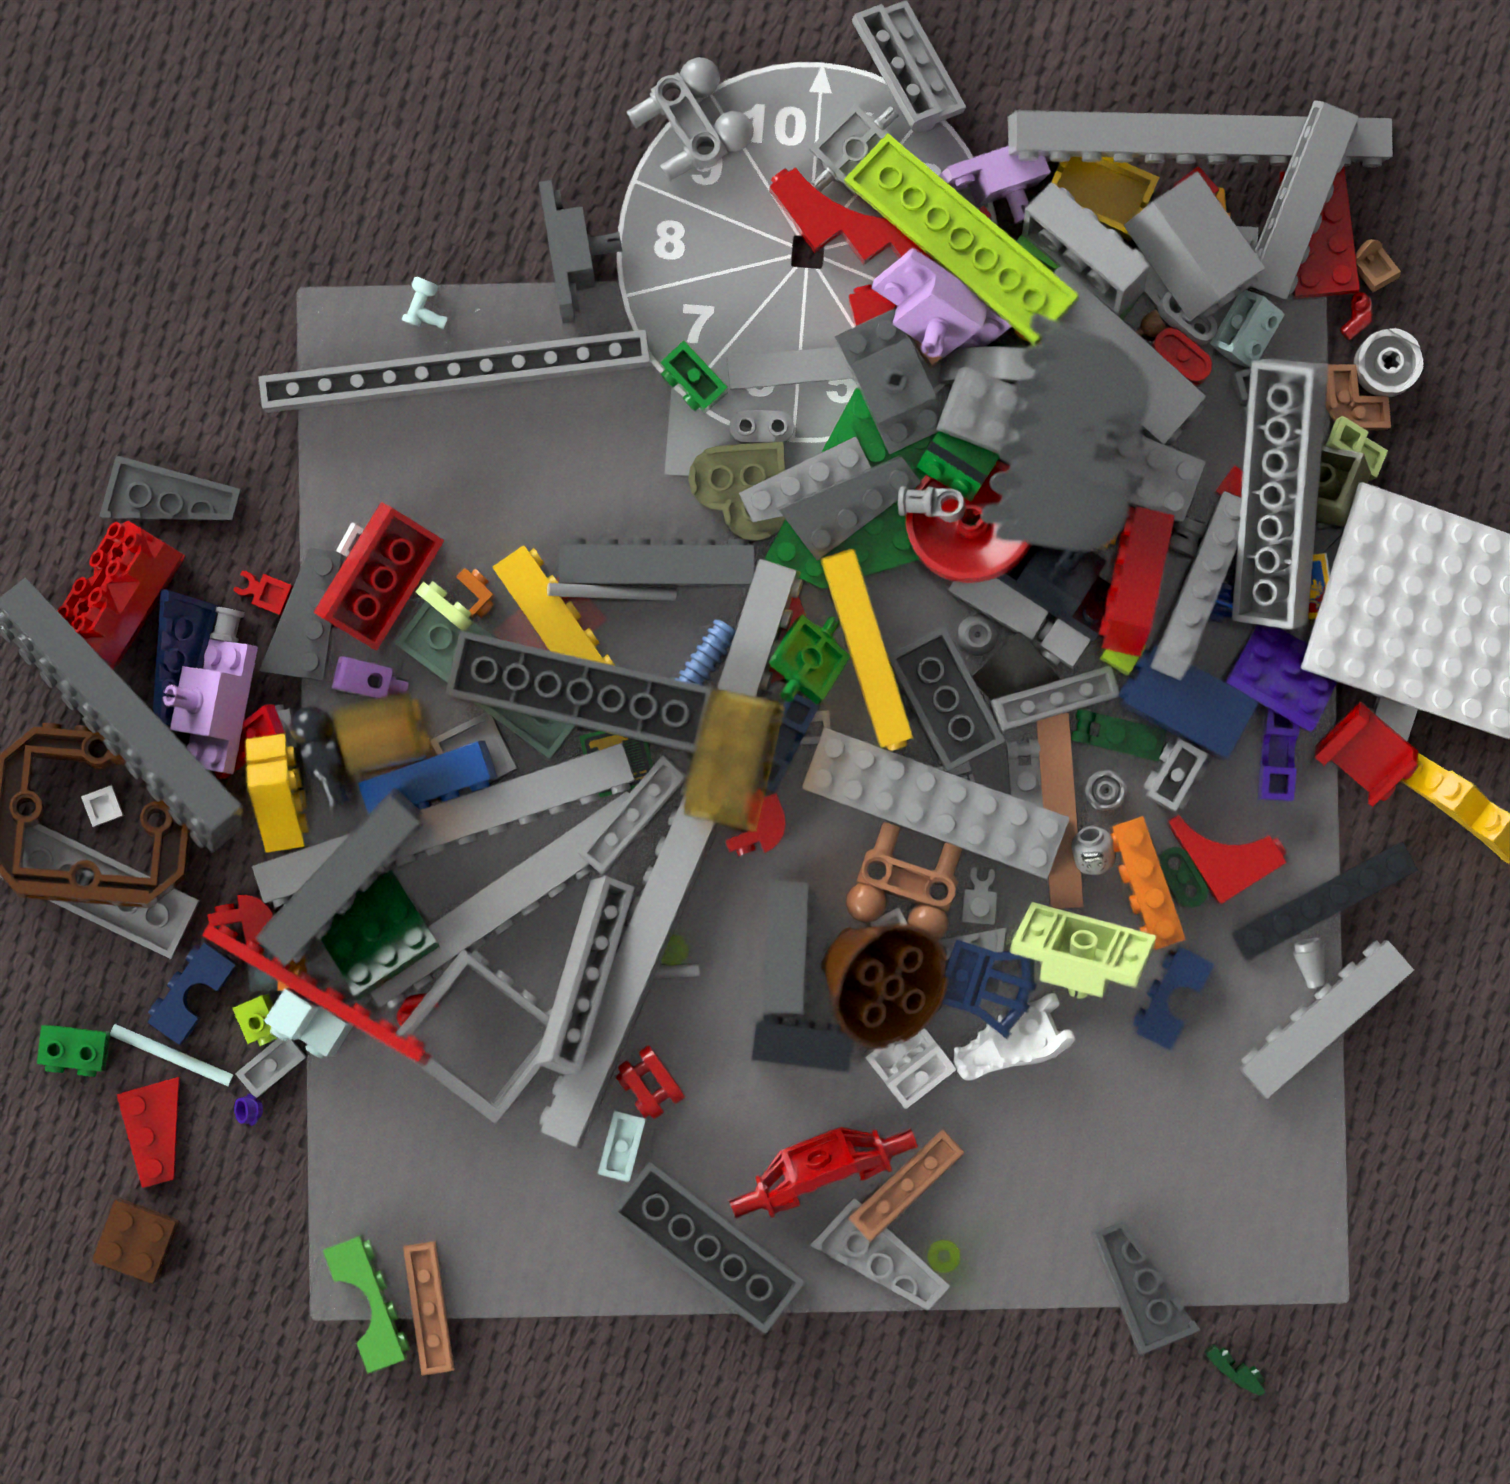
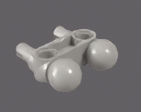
[626,57,754,182]

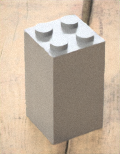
[1123,172,1265,321]

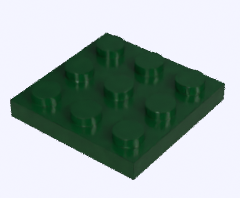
[320,869,440,1001]

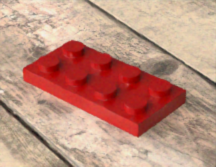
[1279,167,1360,299]

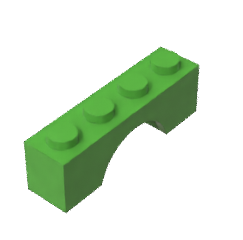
[323,1235,410,1373]

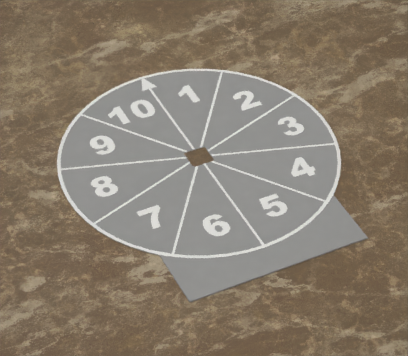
[617,62,997,476]

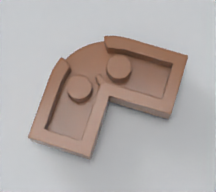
[1325,364,1391,430]

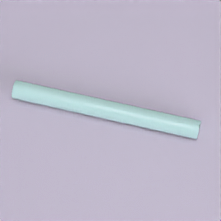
[110,1024,234,1087]

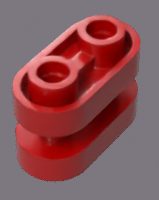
[1151,328,1212,387]
[615,1044,686,1120]

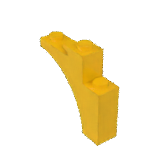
[1400,753,1510,865]

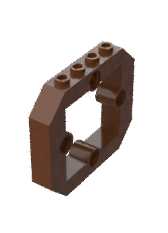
[0,723,190,909]

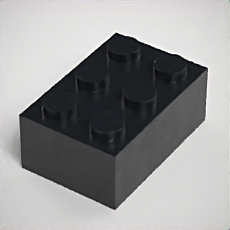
[751,1015,853,1073]

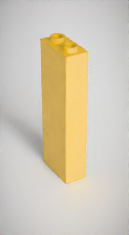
[820,549,913,751]

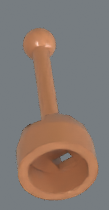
[1135,309,1167,338]

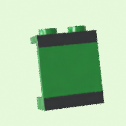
[916,431,1000,502]

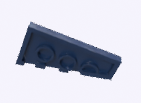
[153,589,219,726]

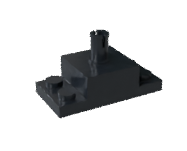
[997,543,1111,641]

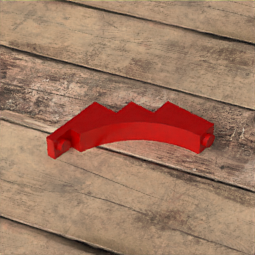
[769,167,992,265]

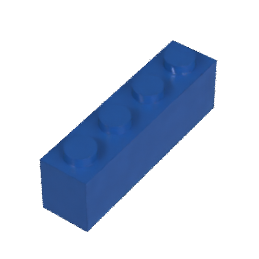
[358,741,497,815]

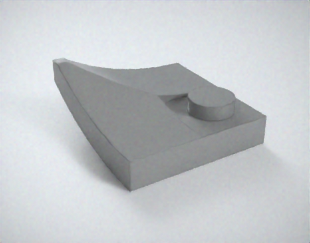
[430,713,518,797]

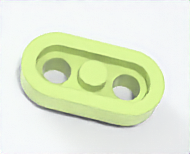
[415,581,473,632]

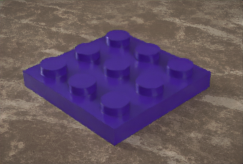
[1226,624,1338,732]

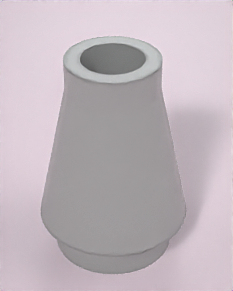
[1293,938,1326,988]

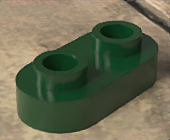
[1158,847,1208,908]

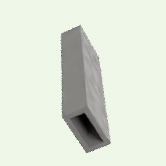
[1040,266,1206,445]

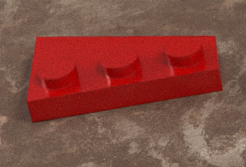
[116,1077,180,1188]

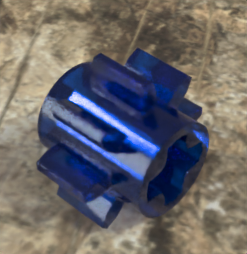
[1208,582,1234,623]

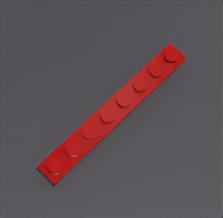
[202,924,432,1067]

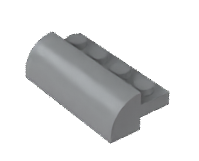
[852,0,966,133]

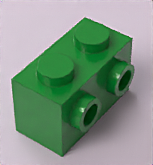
[660,340,728,414]
[37,1025,110,1077]

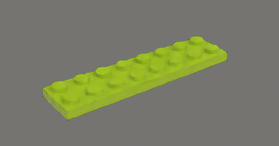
[844,133,1080,346]

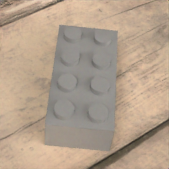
[1022,183,1149,317]

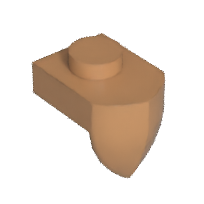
[1355,240,1401,292]

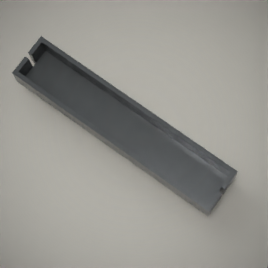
[0,578,242,853]

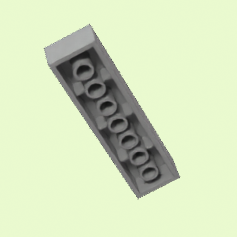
[1232,358,1328,629]
[936,367,1206,522]
[802,727,1069,879]

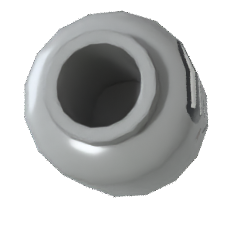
[1071,826,1116,875]

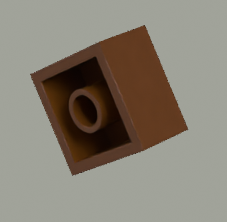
[92,1198,180,1284]

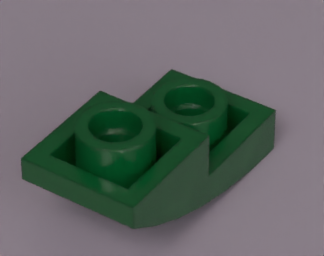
[1203,1344,1266,1396]

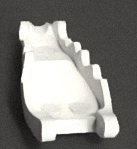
[954,993,1076,1081]

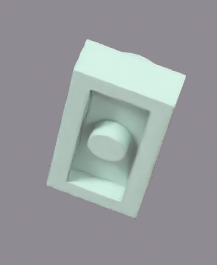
[598,1110,646,1182]

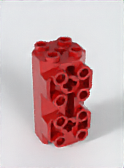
[57,521,186,670]

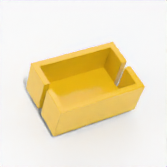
[1051,157,1160,242]
[246,734,309,852]

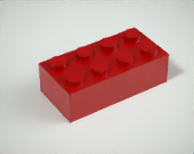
[313,502,445,651]
[1099,506,1175,657]

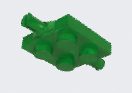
[768,614,850,705]

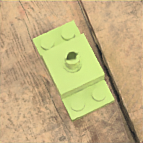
[1011,902,1156,999]

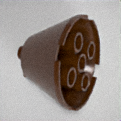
[821,924,948,1049]

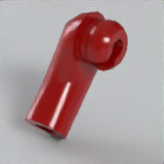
[1339,292,1372,341]
[396,993,439,1026]

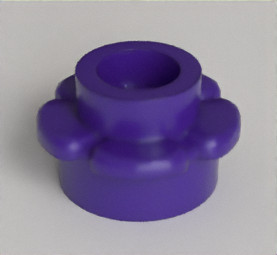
[234,1094,263,1126]

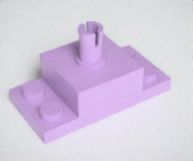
[939,146,1051,224]
[872,248,1012,358]
[163,639,258,774]

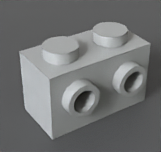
[1143,738,1208,812]

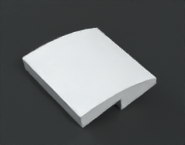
[863,1028,957,1109]

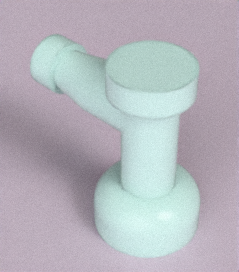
[402,277,448,329]

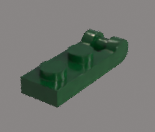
[1071,709,1166,762]

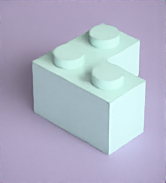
[264,988,354,1058]

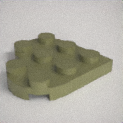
[688,442,785,541]

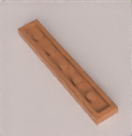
[1036,713,1083,909]

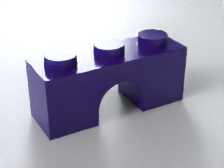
[1258,705,1300,802]

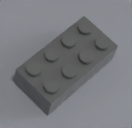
[887,626,1005,772]
[763,880,815,1014]

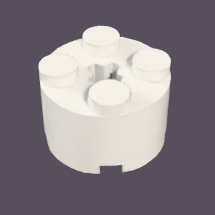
[1354,328,1423,397]

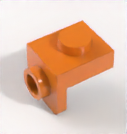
[456,568,495,619]

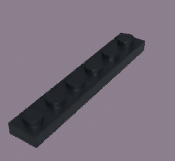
[1230,841,1418,962]

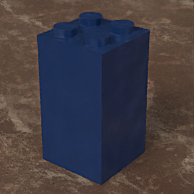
[1118,645,1258,761]

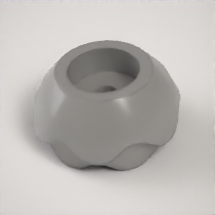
[957,615,998,656]
[1085,770,1126,811]

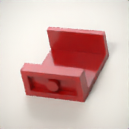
[1315,702,1418,807]

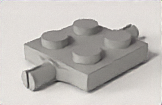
[809,103,899,196]

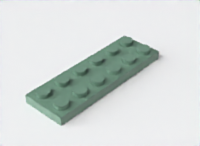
[394,601,575,760]

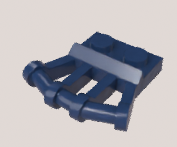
[942,939,1037,1039]

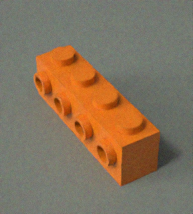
[1110,816,1186,950]

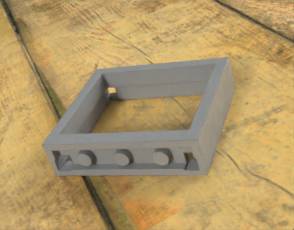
[396,949,552,1124]

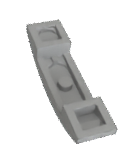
[938,347,1034,384]

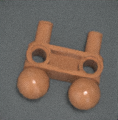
[846,822,962,941]

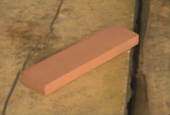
[848,1129,965,1242]
[403,1241,455,1375]

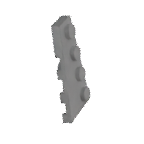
[739,437,871,522]
[810,1197,950,1310]

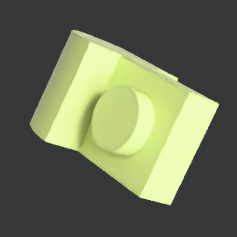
[1326,416,1388,481]

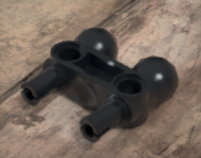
[290,706,350,808]

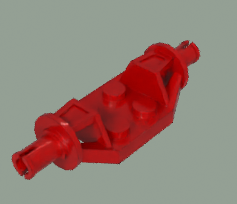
[729,1127,918,1219]

